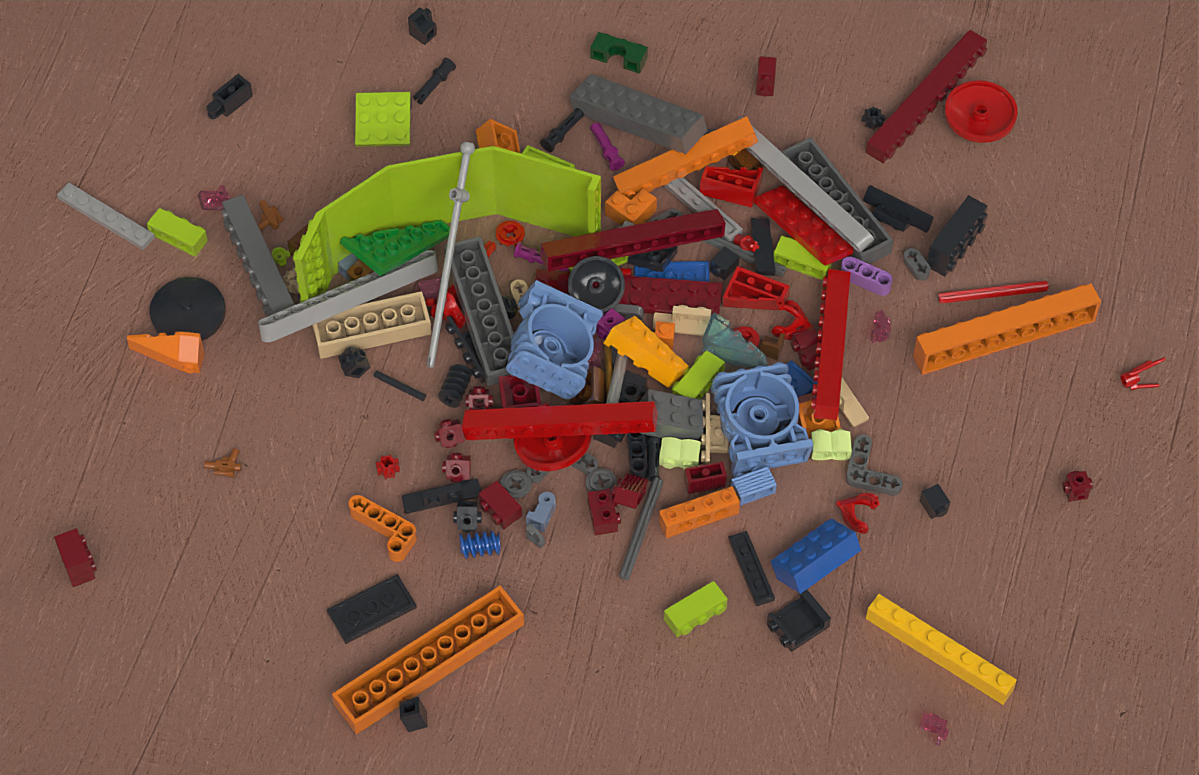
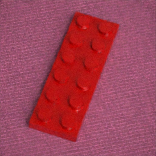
[754,185,854,266]

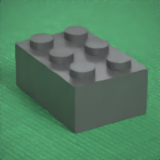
[640,389,703,440]

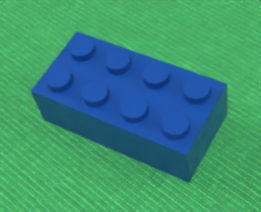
[770,518,861,594]

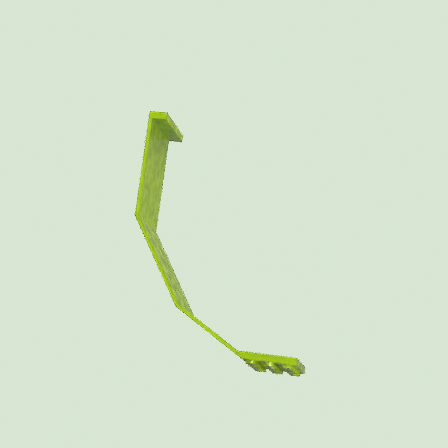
[293,146,601,303]

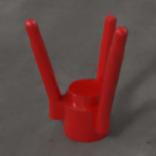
[1120,357,1165,391]

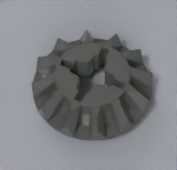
[586,468,617,492]
[500,470,532,499]

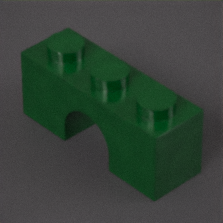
[590,32,648,74]

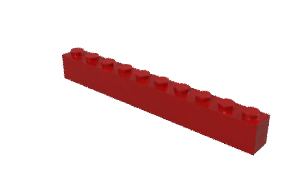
[811,269,851,421]
[462,401,658,441]

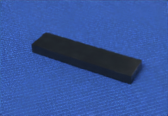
[750,218,776,276]
[728,531,775,607]

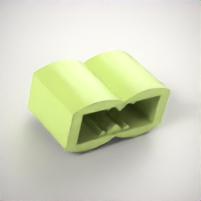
[810,429,852,460]
[659,437,701,470]

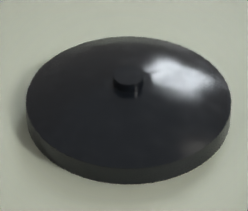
[149,277,226,341]

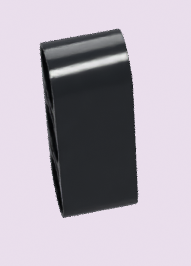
[627,433,647,479]

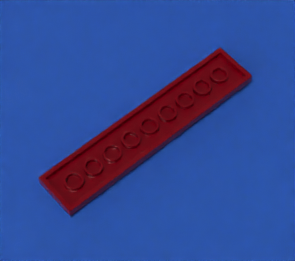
[535,269,723,319]

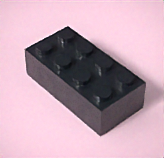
[927,195,988,277]

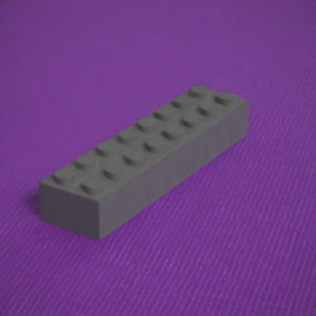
[569,74,707,154]
[782,137,893,264]
[221,195,294,317]
[444,236,514,386]

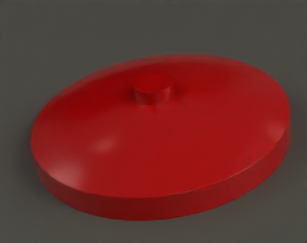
[945,80,1018,143]
[514,435,592,471]

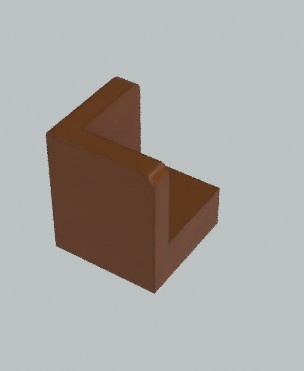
[760,333,785,361]

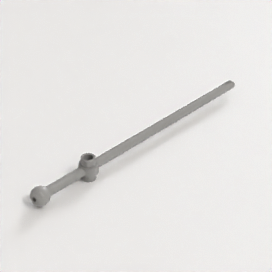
[427,142,475,368]

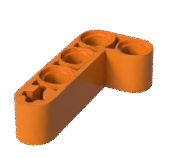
[348,495,417,562]

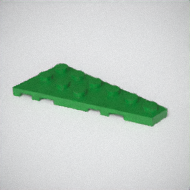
[340,220,450,276]

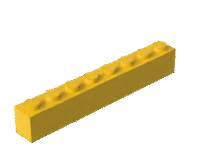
[866,594,1017,705]

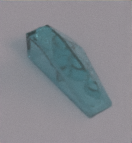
[702,313,768,369]

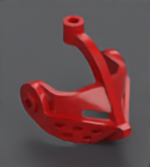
[426,293,466,329]
[771,300,814,340]
[836,493,880,534]

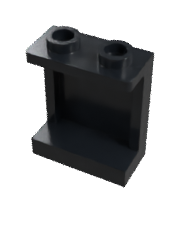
[767,590,831,652]

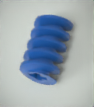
[459,530,501,559]

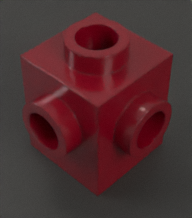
[466,386,493,410]
[434,419,465,448]
[442,452,471,482]
[1063,471,1093,502]

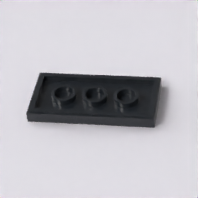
[327,574,417,644]

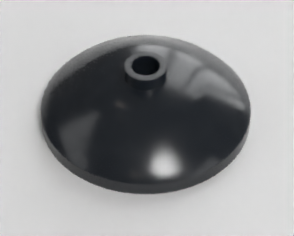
[568,256,625,312]

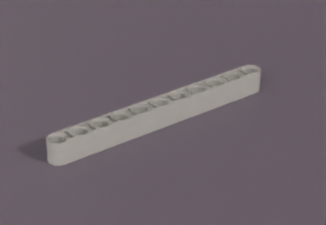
[733,116,874,253]
[258,250,439,342]

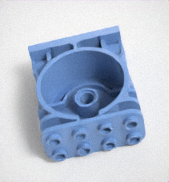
[506,280,603,399]
[711,362,813,475]

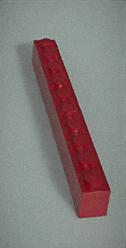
[866,30,987,164]
[541,209,726,272]

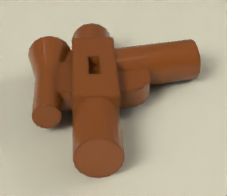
[257,200,284,231]
[204,448,241,478]

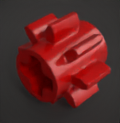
[376,454,400,480]

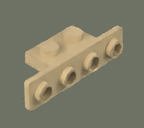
[652,305,729,338]
[814,368,869,427]
[701,393,728,464]

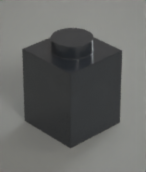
[710,246,739,281]
[919,484,950,519]
[399,697,428,732]

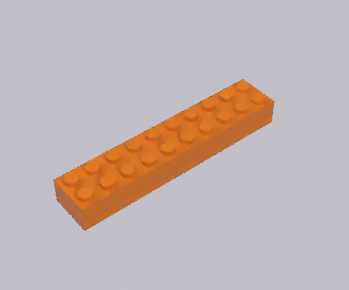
[913,283,1101,375]
[332,585,524,735]

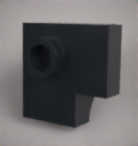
[408,7,437,45]

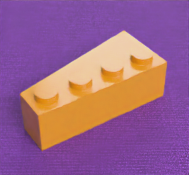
[604,316,689,388]

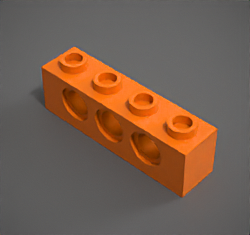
[659,486,740,538]

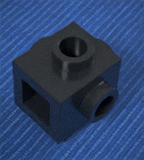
[338,346,371,379]
[453,501,482,532]

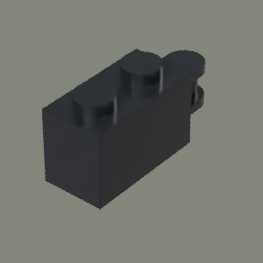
[206,73,253,119]

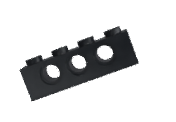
[594,370,649,448]

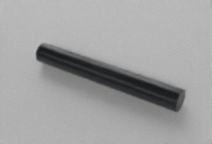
[374,370,427,401]

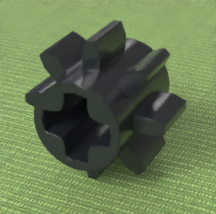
[862,107,885,130]
[501,296,518,319]

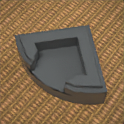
[526,523,546,548]

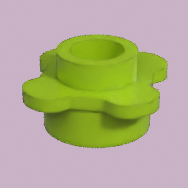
[271,247,290,266]

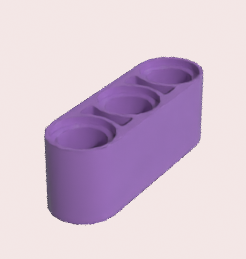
[841,257,892,296]

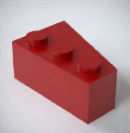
[699,166,764,208]
[723,266,790,311]

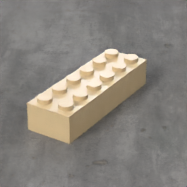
[312,291,432,359]

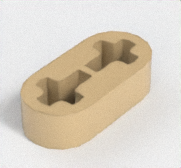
[510,279,528,312]

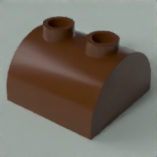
[571,366,606,405]

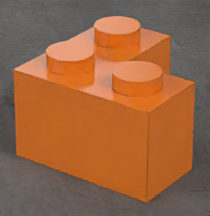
[605,189,657,226]

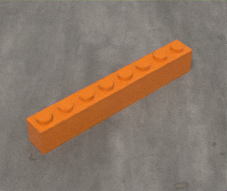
[613,116,758,200]

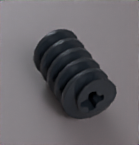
[438,364,473,408]

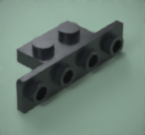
[863,185,934,233]
[445,316,485,383]
[402,479,481,514]

